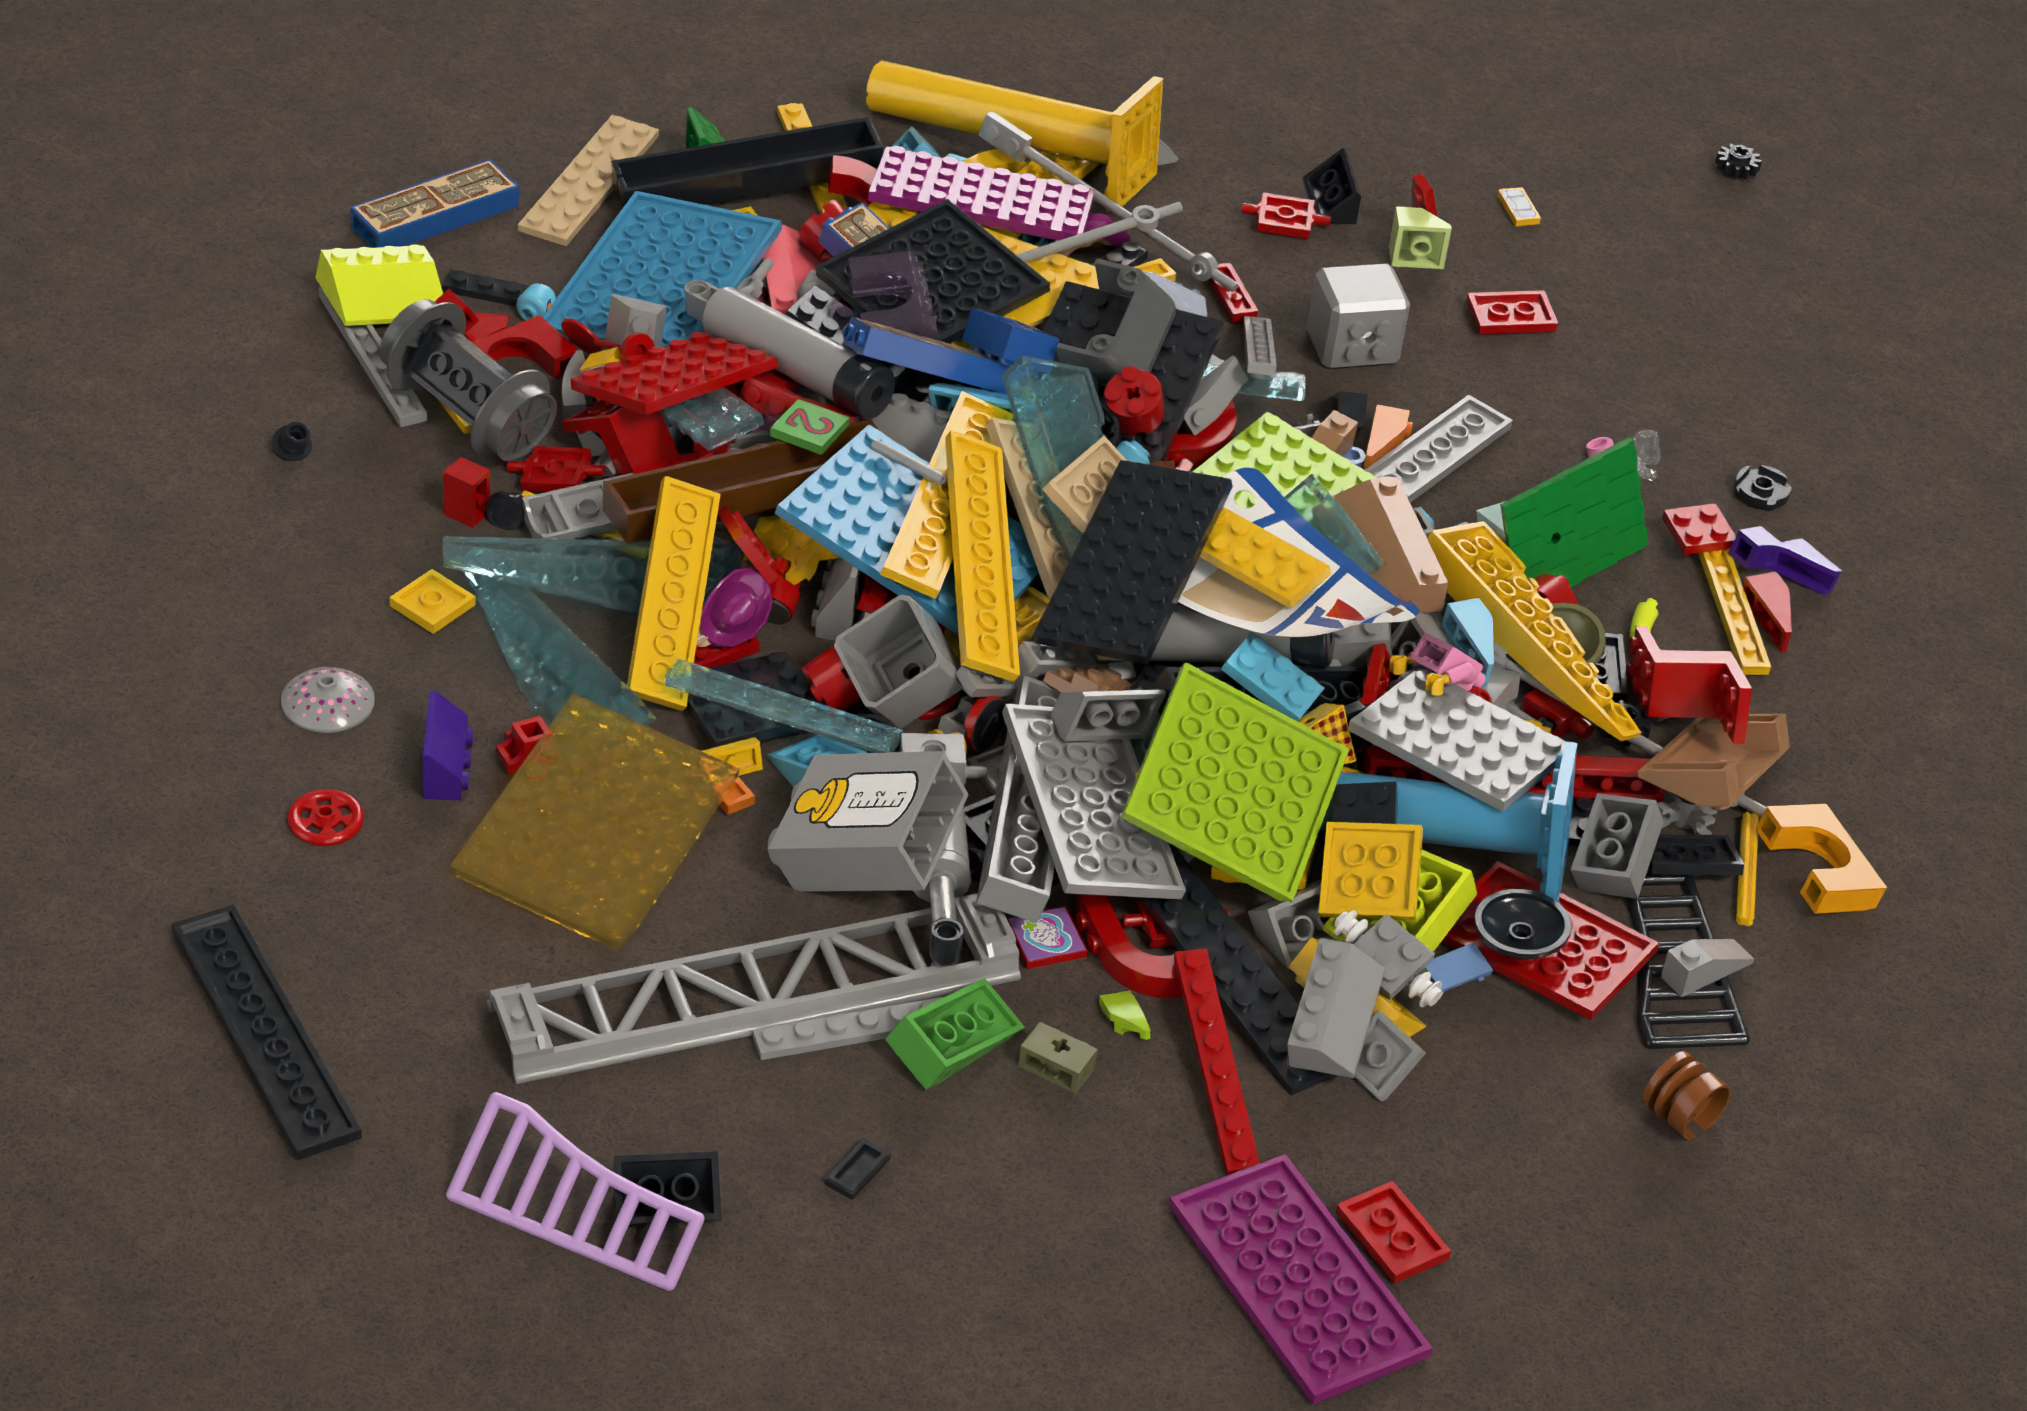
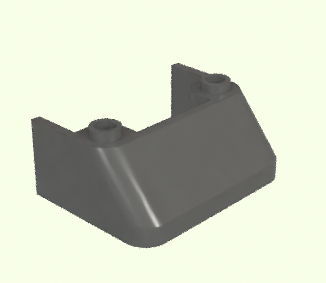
[1057,258,1176,385]

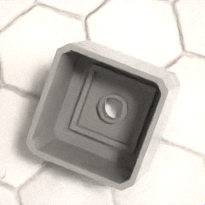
[1306,264,1410,368]
[834,594,963,729]

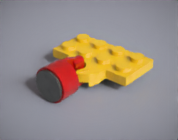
[742,515,841,624]

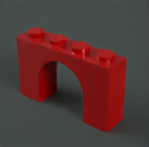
[472,315,579,379]
[738,371,867,424]

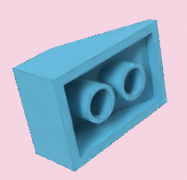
[767,734,867,787]

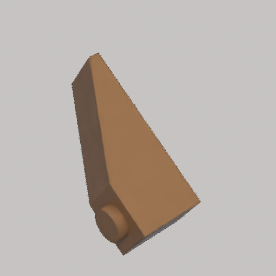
[1311,410,1358,457]

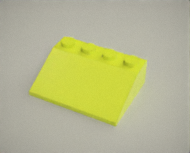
[315,245,443,326]
[1323,850,1477,985]

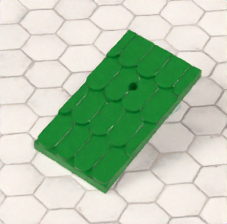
[1476,437,1648,588]

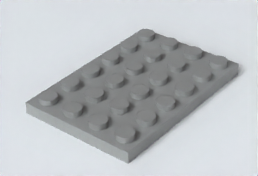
[1348,667,1566,812]

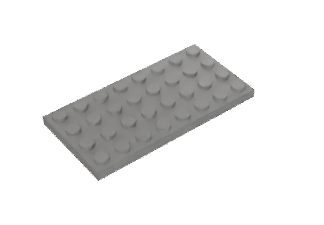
[1002,704,1186,899]

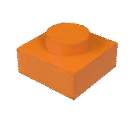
[711,777,755,815]

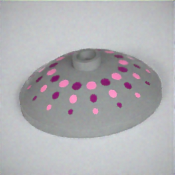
[281,667,375,733]

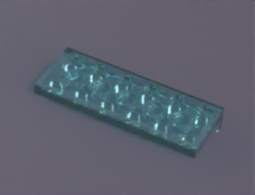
[660,387,765,451]

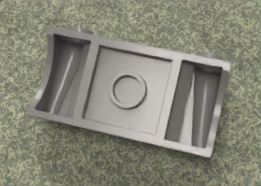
[522,473,633,555]

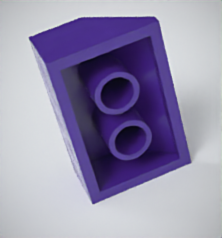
[423,691,473,800]

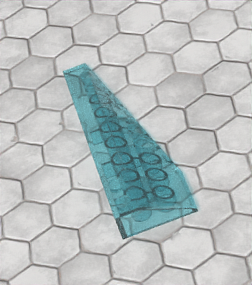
[1001,355,1106,562]
[442,536,742,615]
[459,541,656,766]

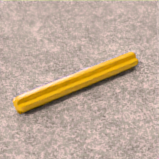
[1736,812,1759,926]

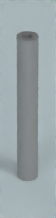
[871,439,946,486]

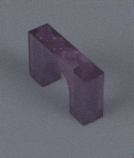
[848,250,937,339]

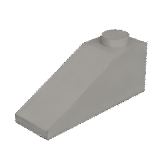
[1180,355,1248,436]
[1661,939,1754,997]

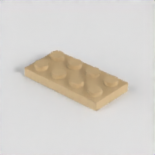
[1042,436,1127,533]

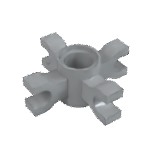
[1657,791,1717,835]

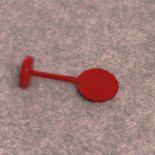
[561,318,655,361]

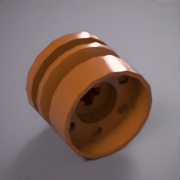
[1642,1051,1731,1140]

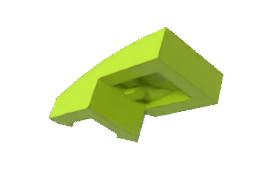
[1099,990,1151,1040]

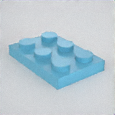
[1221,632,1324,721]

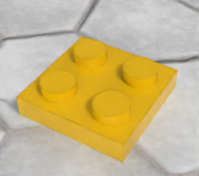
[390,569,476,634]

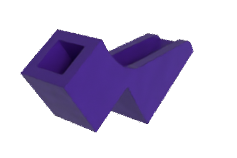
[1728,526,1842,594]

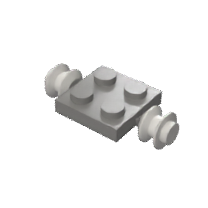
[1334,910,1443,1007]

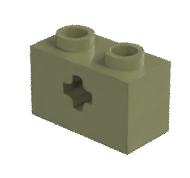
[1018,1022,1098,1094]

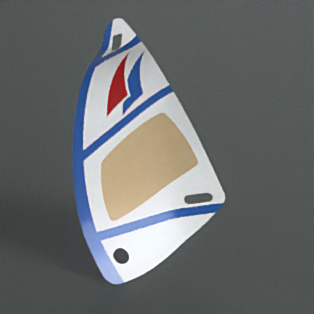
[1178,467,1419,637]

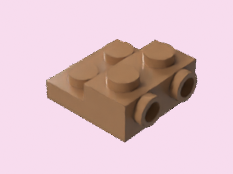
[1043,667,1131,693]

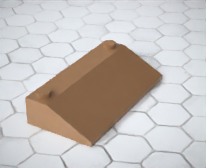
[1310,476,1448,615]
[1638,714,1790,810]

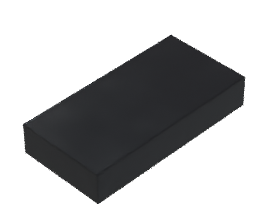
[824,1138,891,1200]

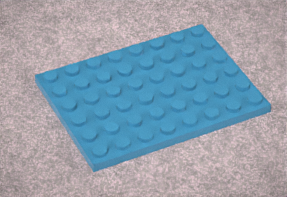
[542,191,782,347]
[774,425,1040,635]

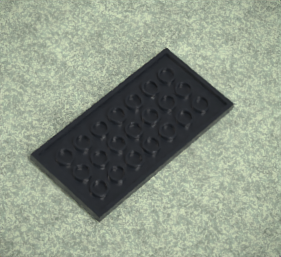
[1033,460,1233,665]

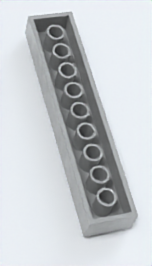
[976,676,1062,923]

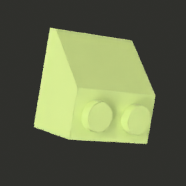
[1388,207,1452,269]

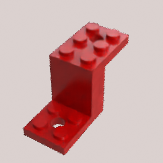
[561,400,714,476]
[1626,626,1752,744]

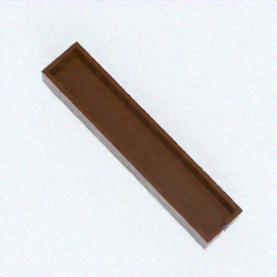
[603,419,880,544]

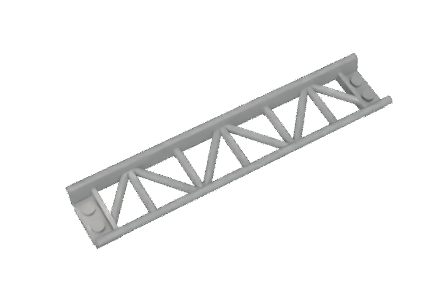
[487,893,1021,1084]

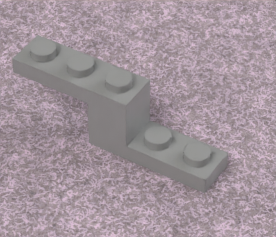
[955,641,1097,697]

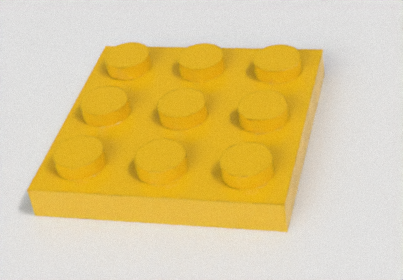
[1319,822,1423,920]

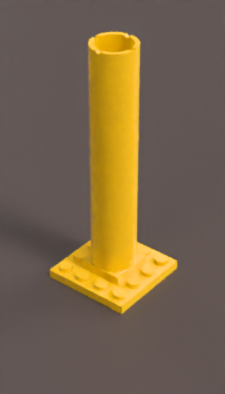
[866,60,1163,212]

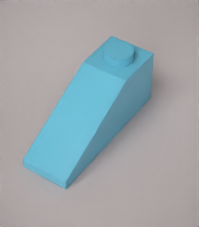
[1441,598,1494,686]

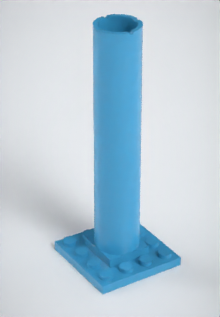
[1319,742,1578,903]

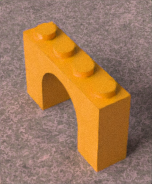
[1756,804,1887,914]

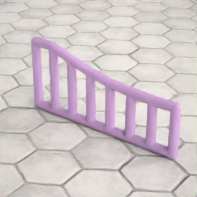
[446,1092,704,1291]

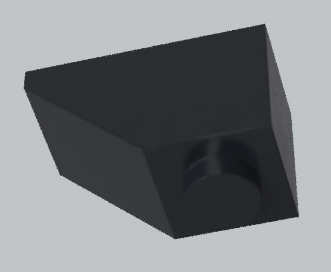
[1333,391,1368,432]

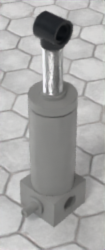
[900,733,988,965]

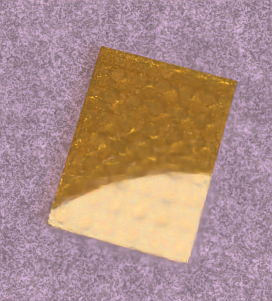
[449,693,739,951]

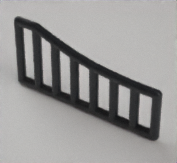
[1626,873,1750,1049]

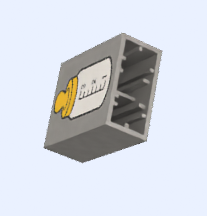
[768,751,969,892]

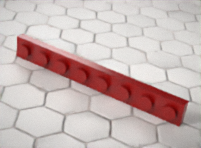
[1174,949,1260,1176]

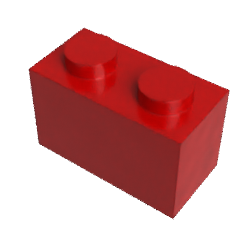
[442,457,490,528]

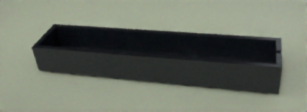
[611,117,883,209]

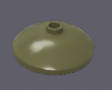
[1552,603,1606,665]

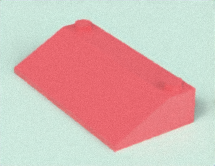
[758,225,849,314]

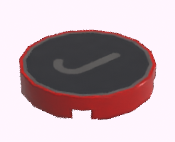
[964,695,1006,754]

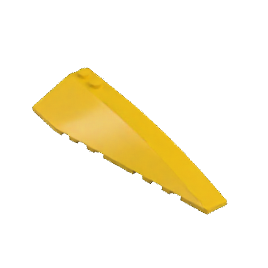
[1427,521,1642,741]

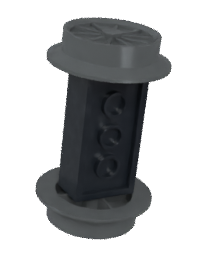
[380,299,557,461]

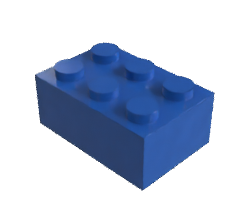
[962,308,1060,373]

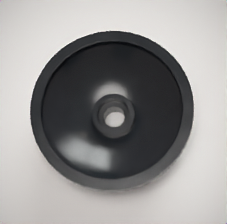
[1474,889,1571,960]

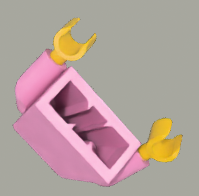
[1389,632,1485,696]

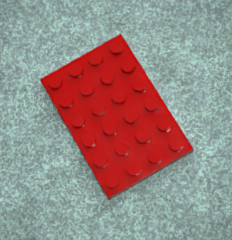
[570,332,777,415]
[1441,861,1659,1020]

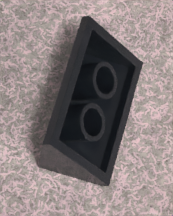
[1303,147,1361,224]
[613,1151,722,1225]

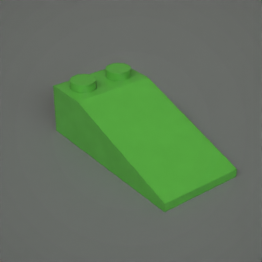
[885,978,1025,1090]

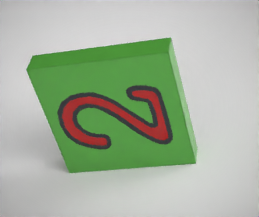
[770,399,850,455]

